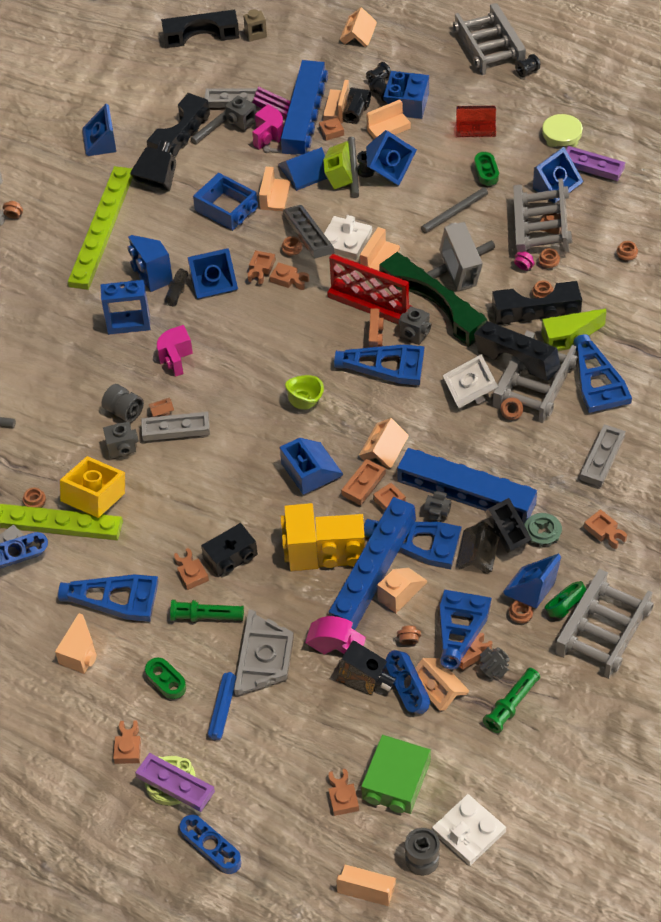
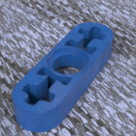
[386,650,430,714]
[180,815,242,874]

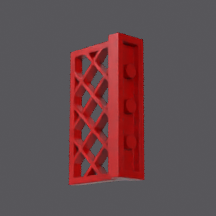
[327,254,413,325]

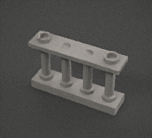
[453,3,526,75]
[513,178,572,253]
[493,331,578,423]
[555,569,654,678]

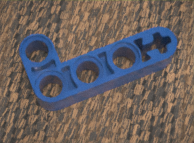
[0,532,48,569]

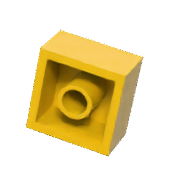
[60,456,125,518]
[281,503,319,571]
[315,514,365,568]

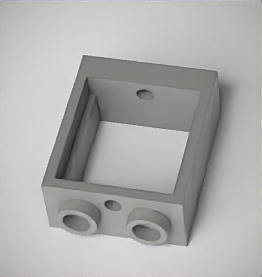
[439,222,483,291]

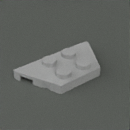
[234,609,294,695]

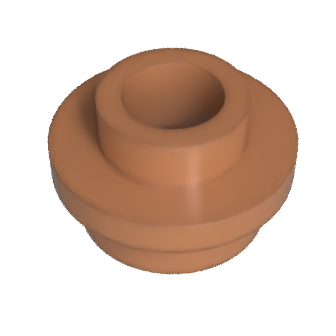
[3,201,23,219]
[282,236,302,255]
[617,241,638,260]
[539,248,560,268]
[532,280,554,299]
[501,398,523,420]
[23,487,46,508]
[509,601,533,623]
[397,626,421,645]

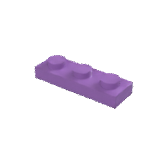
[566,146,625,181]
[135,753,215,812]

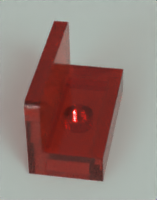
[456,106,496,137]

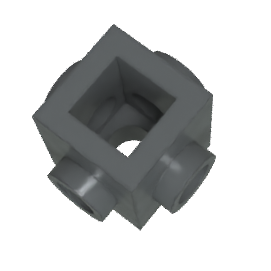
[225,95,256,130]
[399,306,431,345]
[103,421,139,458]

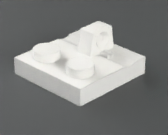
[324,215,372,260]
[443,354,498,408]
[432,794,506,866]

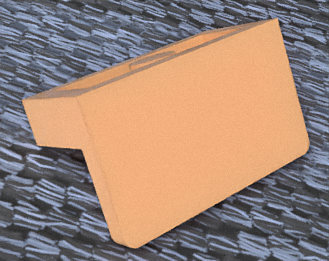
[340,7,377,47]
[323,80,349,123]
[366,100,411,139]
[259,166,290,211]
[360,227,400,271]
[359,418,408,469]
[409,658,469,711]
[336,865,396,906]

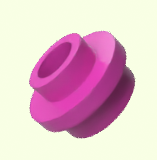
[514,251,535,271]

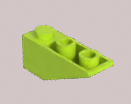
[323,141,353,189]
[541,308,606,351]

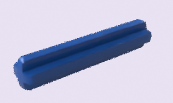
[207,672,237,741]

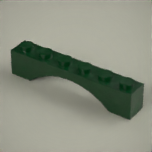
[379,251,488,347]

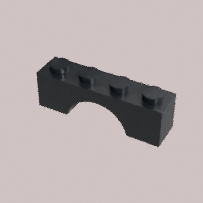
[161,9,240,48]
[147,93,210,156]
[492,281,582,324]
[474,321,561,381]

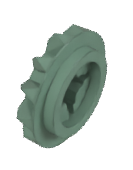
[524,513,562,547]

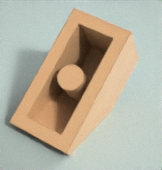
[377,568,427,613]
[55,613,96,674]

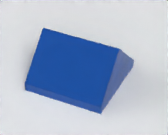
[82,104,117,156]
[366,130,417,186]
[278,147,328,191]
[533,147,584,203]
[187,248,238,299]
[503,553,561,609]

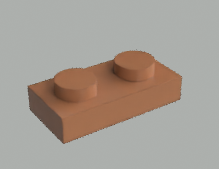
[369,309,384,348]
[341,459,386,505]

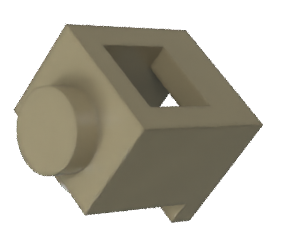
[243,9,267,42]

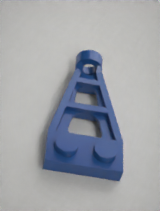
[573,334,632,413]
[334,344,425,385]
[364,519,462,569]
[58,574,159,622]
[439,589,492,669]

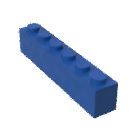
[281,60,328,155]
[397,448,537,524]
[329,497,416,630]

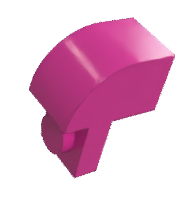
[252,104,284,150]
[157,325,193,377]
[305,616,366,655]

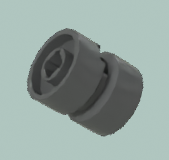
[101,384,144,423]
[405,828,440,876]

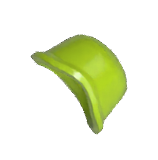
[285,375,324,410]

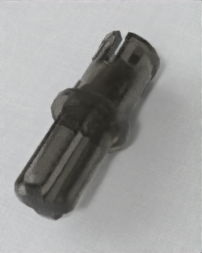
[164,268,188,307]

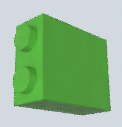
[361,735,431,814]

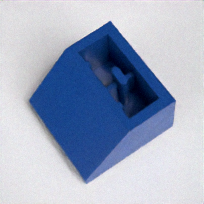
[383,71,429,119]
[127,235,173,292]
[280,438,343,495]

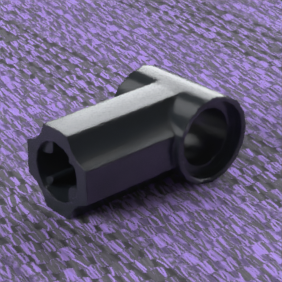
[343,87,371,124]

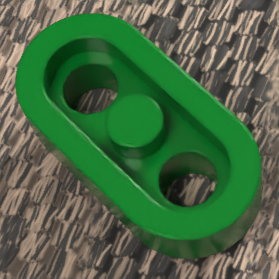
[474,152,499,186]
[545,581,587,618]
[145,657,186,699]

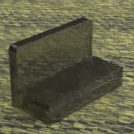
[456,521,499,574]

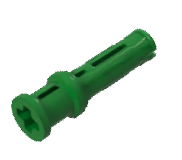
[170,599,244,622]
[483,668,540,733]

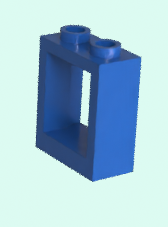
[193,172,258,231]
[101,280,151,335]

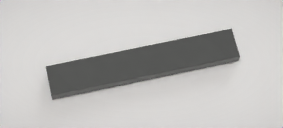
[283,205,335,259]

